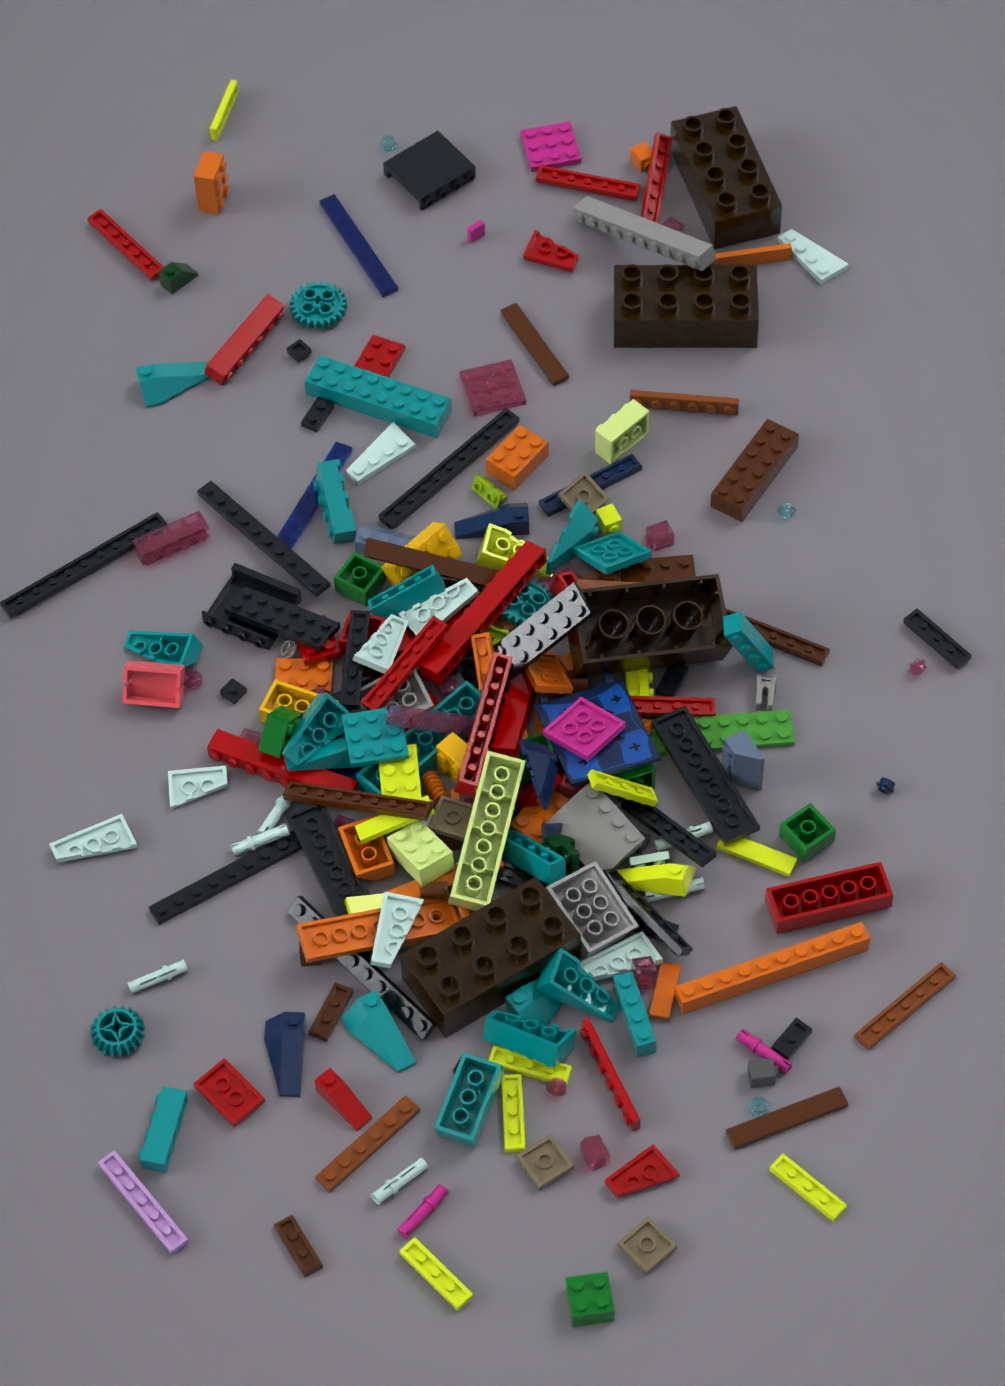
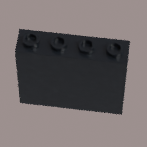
[383,130,476,211]
[201,563,302,650]

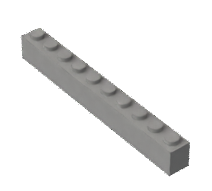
[573,196,716,271]

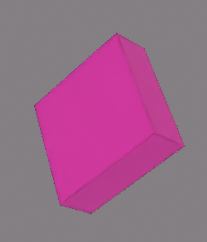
[467,220,485,243]

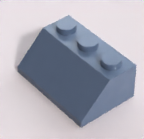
[354,523,416,556]
[722,729,765,791]

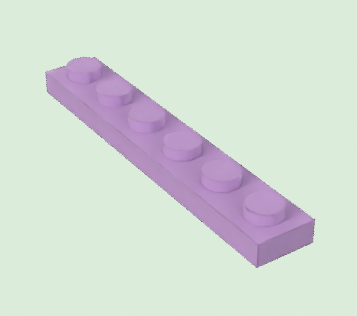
[97,1150,189,1255]

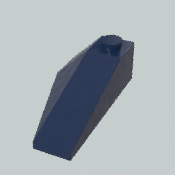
[454,502,529,539]
[519,739,559,810]
[264,1012,306,1097]

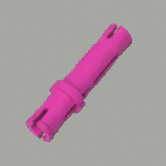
[736,1028,793,1074]
[397,1184,449,1239]

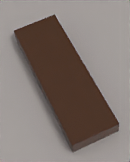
[309,982,354,1042]
[274,1215,323,1278]

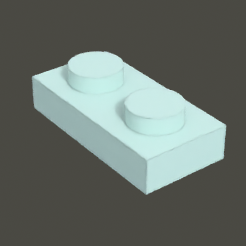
[627,851,670,868]

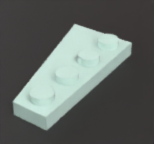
[778,229,849,284]
[346,422,416,485]
[398,578,480,636]
[352,614,409,674]
[49,814,138,863]
[370,892,424,968]
[580,931,663,981]

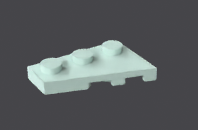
[168,765,228,810]

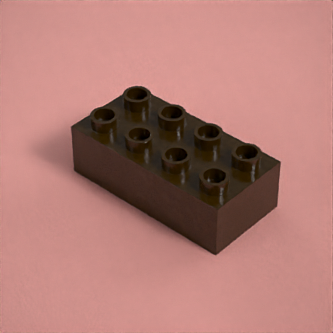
[671,106,782,250]
[614,264,759,348]
[568,574,733,678]
[400,877,581,1038]

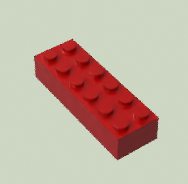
[765,862,893,934]

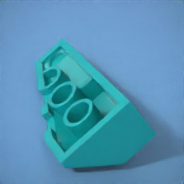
[135,362,210,408]
[546,500,600,575]
[123,631,203,667]
[282,693,350,766]
[284,737,364,771]
[536,948,619,1023]
[505,978,563,1026]
[341,990,416,1073]

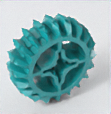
[90,1005,145,1058]

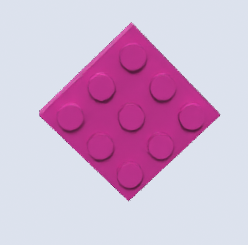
[520,121,582,172]
[543,697,626,762]

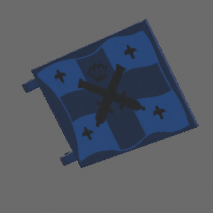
[534,671,661,787]

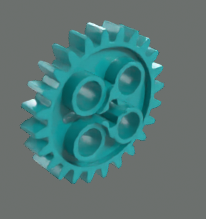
[290,280,347,330]
[501,580,553,627]

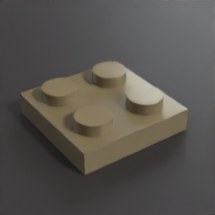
[557,471,610,513]
[427,795,473,842]
[516,1134,574,1190]
[617,1216,677,1275]

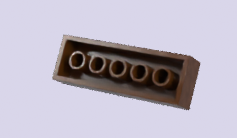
[710,419,799,522]

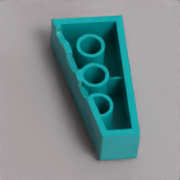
[313,459,356,544]
[482,1010,576,1068]

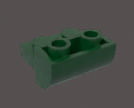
[544,834,580,876]

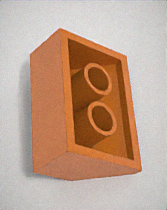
[338,816,395,881]

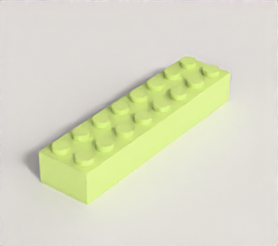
[448,751,526,911]

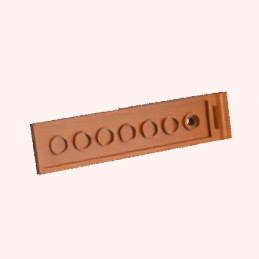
[296,895,473,963]

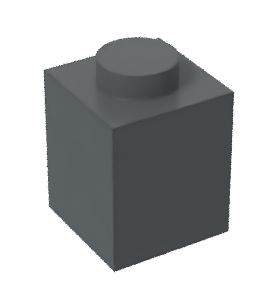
[747,1058,779,1088]

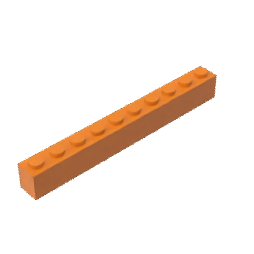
[675,922,870,1015]

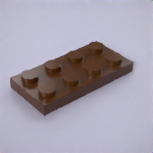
[619,555,696,583]

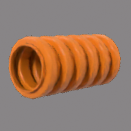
[421,771,450,805]

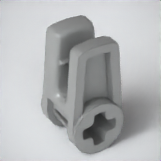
[755,674,776,711]

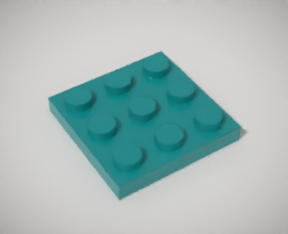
[573,531,652,574]
[341,706,409,768]

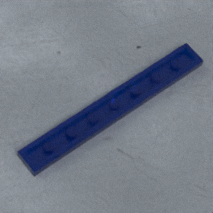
[319,194,398,298]
[277,442,353,549]

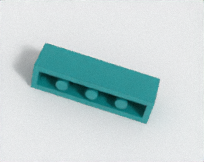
[367,565,446,619]
[723,611,775,673]
[502,829,566,885]
[613,972,657,1057]
[138,1086,189,1173]

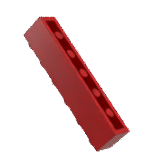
[204,293,285,385]
[489,673,536,759]

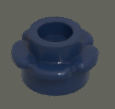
[876,777,895,794]

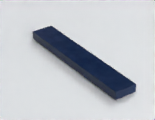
[539,454,642,517]

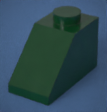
[158,262,199,294]

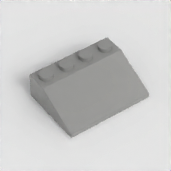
[349,669,435,723]
[546,783,645,871]
[545,861,639,960]

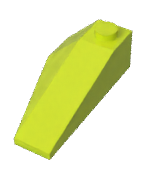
[476,523,553,579]
[616,863,697,897]

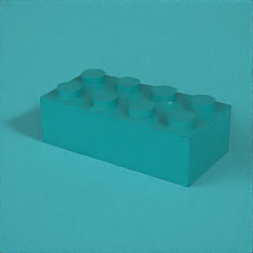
[434,1052,505,1148]

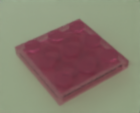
[460,359,526,416]

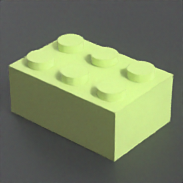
[595,399,649,464]
[387,820,455,887]

